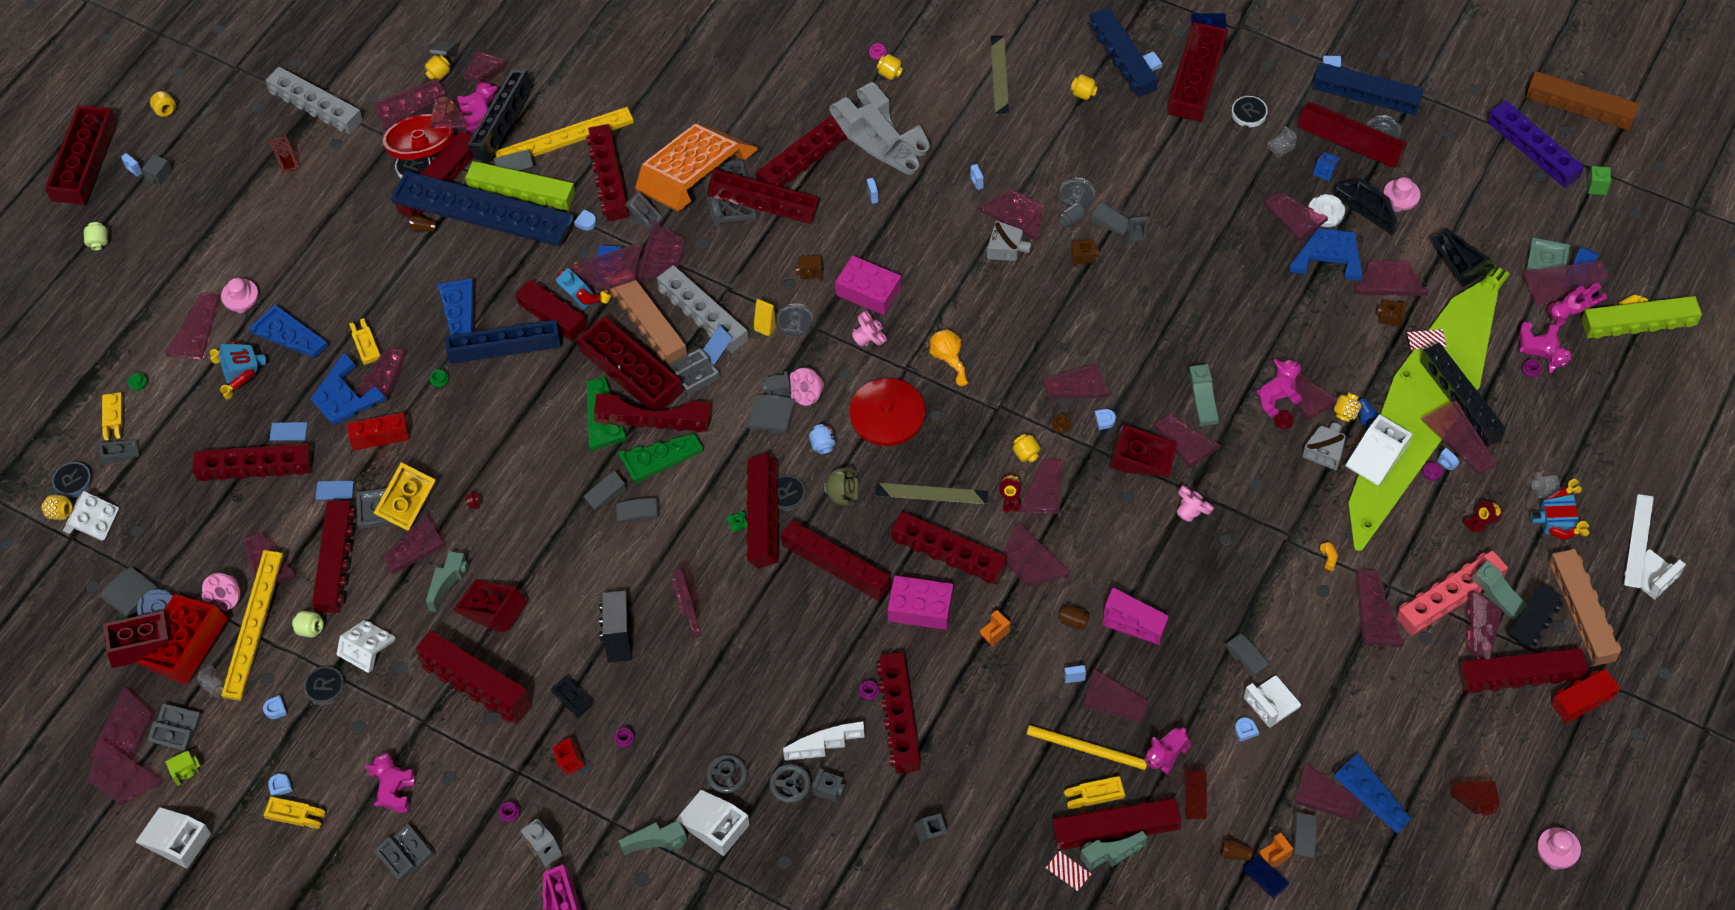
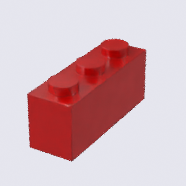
[347,412,410,451]
[1551,669,1620,724]

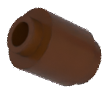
[1059,605,1090,630]

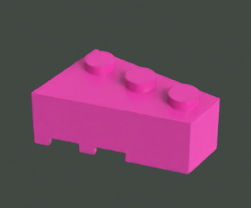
[1103,588,1169,645]
[542,865,582,910]

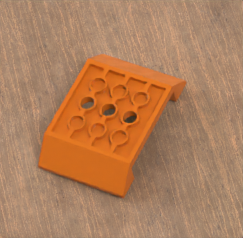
[635,124,758,212]

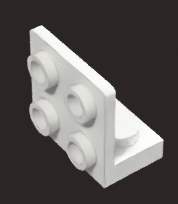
[63,491,119,541]
[1624,549,1686,600]
[337,620,395,673]
[1244,676,1301,728]

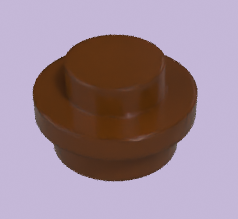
[1052,415,1071,433]

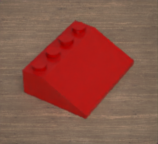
[134,594,228,685]

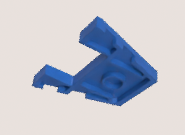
[1290,228,1362,281]
[310,353,387,425]

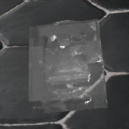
[1267,126,1297,158]
[1531,472,1561,498]
[196,664,223,699]

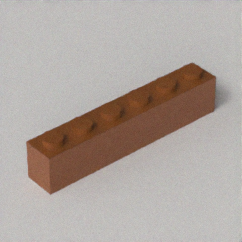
[1526,71,1639,130]

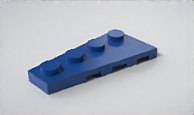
[437,278,474,335]
[248,305,328,358]
[1334,753,1411,834]

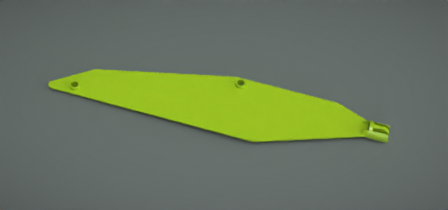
[1348,265,1510,551]

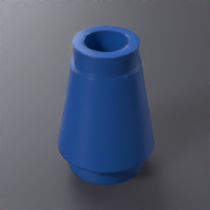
[1358,399,1378,427]

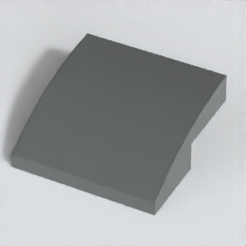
[668,348,721,395]
[747,395,795,434]
[100,567,158,617]
[147,703,202,751]
[374,823,434,881]

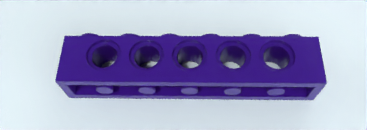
[1487,100,1584,188]

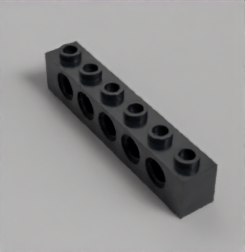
[468,70,534,161]
[1420,342,1506,448]

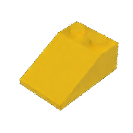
[373,462,436,531]

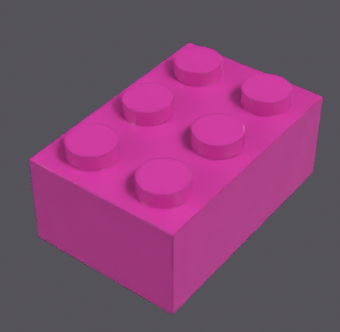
[835,255,902,316]
[888,576,953,630]

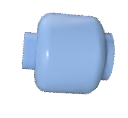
[809,424,836,454]

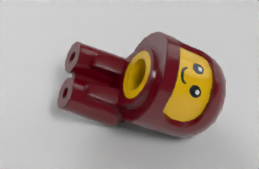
[999,474,1022,513]
[1463,501,1503,533]

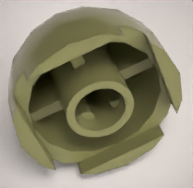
[824,467,859,506]

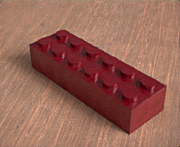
[1168,22,1228,122]
[45,105,117,205]
[577,316,683,411]
[415,630,532,725]

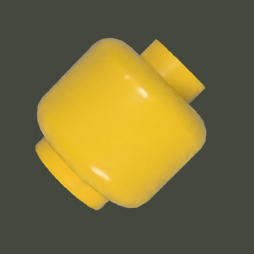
[876,54,904,80]
[425,55,451,81]
[1070,75,1098,100]
[150,91,176,117]
[1013,434,1041,463]

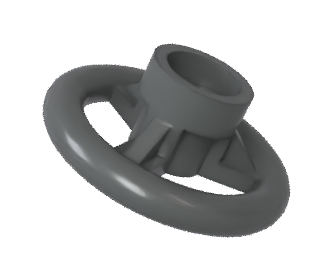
[706,755,747,793]
[769,764,811,803]

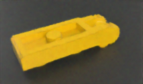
[349,318,381,365]
[102,392,123,440]
[1064,776,1125,809]
[263,797,325,829]

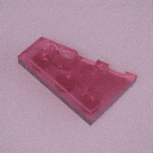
[464,51,506,84]
[1265,192,1328,241]
[1275,373,1338,420]
[1154,414,1220,467]
[1020,459,1061,514]
[382,514,444,574]
[242,533,296,584]
[1083,669,1148,723]

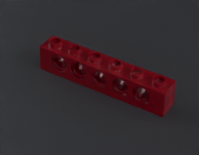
[756,115,847,187]
[586,124,629,222]
[707,169,819,224]
[192,444,312,481]
[891,512,1007,585]
[876,652,920,774]

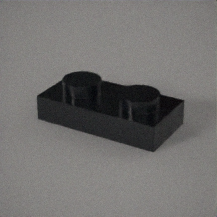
[551,677,593,719]

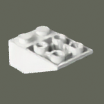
[1346,414,1413,486]
[675,790,750,856]
[136,807,211,869]

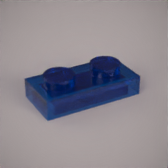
[1191,13,1227,30]
[1243,855,1289,900]

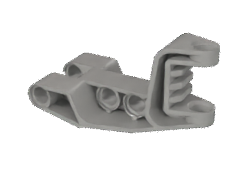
[830,82,930,175]

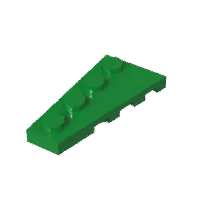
[587,376,626,451]

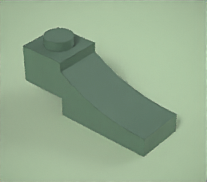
[1188,364,1219,426]
[426,551,468,612]
[1471,560,1527,620]
[618,820,687,856]
[1080,831,1147,871]

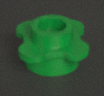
[727,511,747,532]

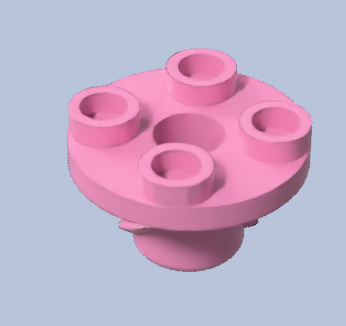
[1383,177,1420,212]
[221,278,259,313]
[852,311,887,346]
[790,368,824,406]
[1176,485,1214,522]
[202,573,240,611]
[1537,828,1581,870]

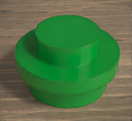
[430,369,449,388]
[127,373,147,391]

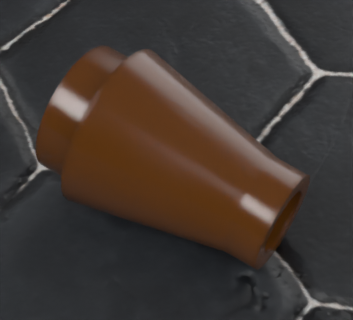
[409,214,437,232]
[1220,839,1253,861]

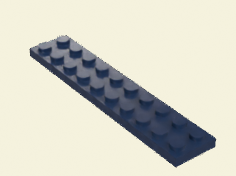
[391,171,573,247]

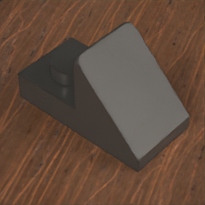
[625,191,662,230]

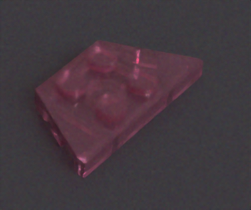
[978,189,1043,241]
[637,221,686,282]
[572,243,640,292]
[1355,260,1428,296]
[1003,522,1070,586]
[671,569,700,638]
[90,687,154,759]
[87,738,162,805]

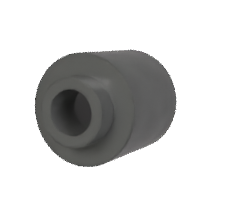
[1058,203,1086,228]

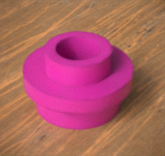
[869,43,887,60]

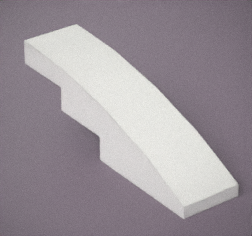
[783,722,865,760]

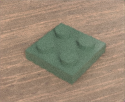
[1526,238,1570,278]

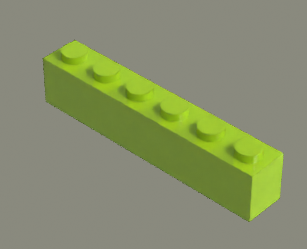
[465,161,576,211]
[1581,296,1702,338]

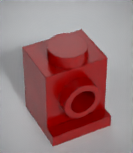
[552,738,585,775]

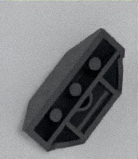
[1334,178,1397,235]

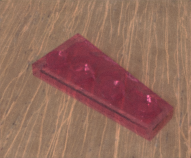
[373,79,445,131]
[1523,261,1609,307]
[165,293,220,359]
[1422,400,1497,475]
[1356,570,1404,647]

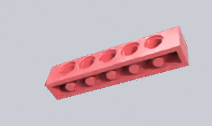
[1396,550,1508,636]

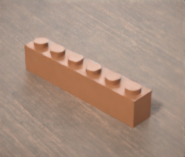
[609,270,687,365]
[1549,549,1621,667]

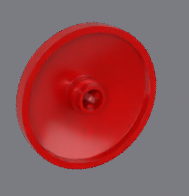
[383,114,454,160]
[849,378,925,447]

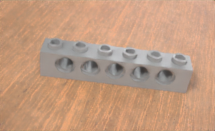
[265,67,363,135]
[657,265,748,353]

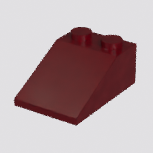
[1109,425,1177,477]
[453,580,527,633]
[103,611,169,668]

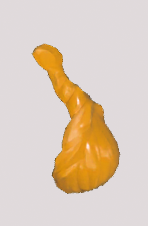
[929,329,968,386]

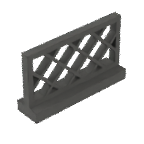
[702,160,757,227]

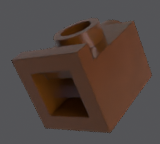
[1071,239,1099,267]
[796,255,823,281]
[1377,300,1407,328]

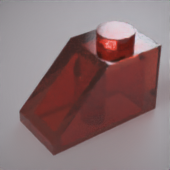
[267,134,300,175]
[1183,770,1207,819]
[1450,781,1500,816]

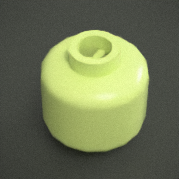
[83,222,108,250]
[292,611,323,638]

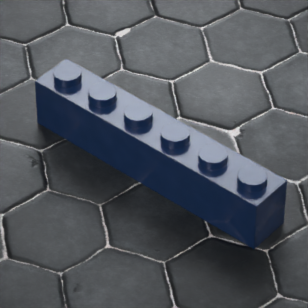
[1088,7,1158,98]
[1313,62,1424,116]
[445,320,561,364]

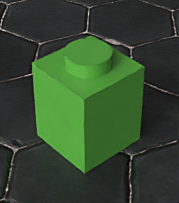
[1587,166,1611,195]

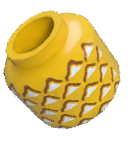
[1334,392,1362,422]
[41,495,73,521]

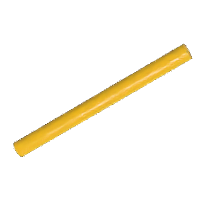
[1027,725,1147,770]

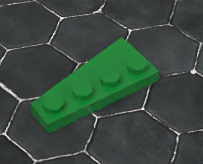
[618,434,703,484]

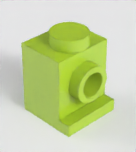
[165,751,201,786]

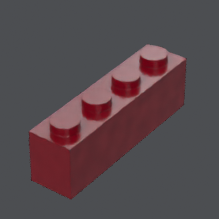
[515,280,586,342]

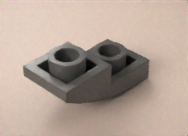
[616,498,659,524]
[1225,634,1269,676]
[1292,812,1317,858]

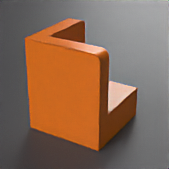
[980,610,1010,646]
[1259,833,1294,870]

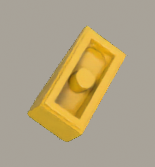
[754,299,776,336]

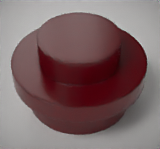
[1274,411,1294,430]
[466,490,482,509]

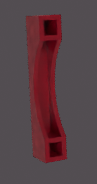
[594,393,710,432]

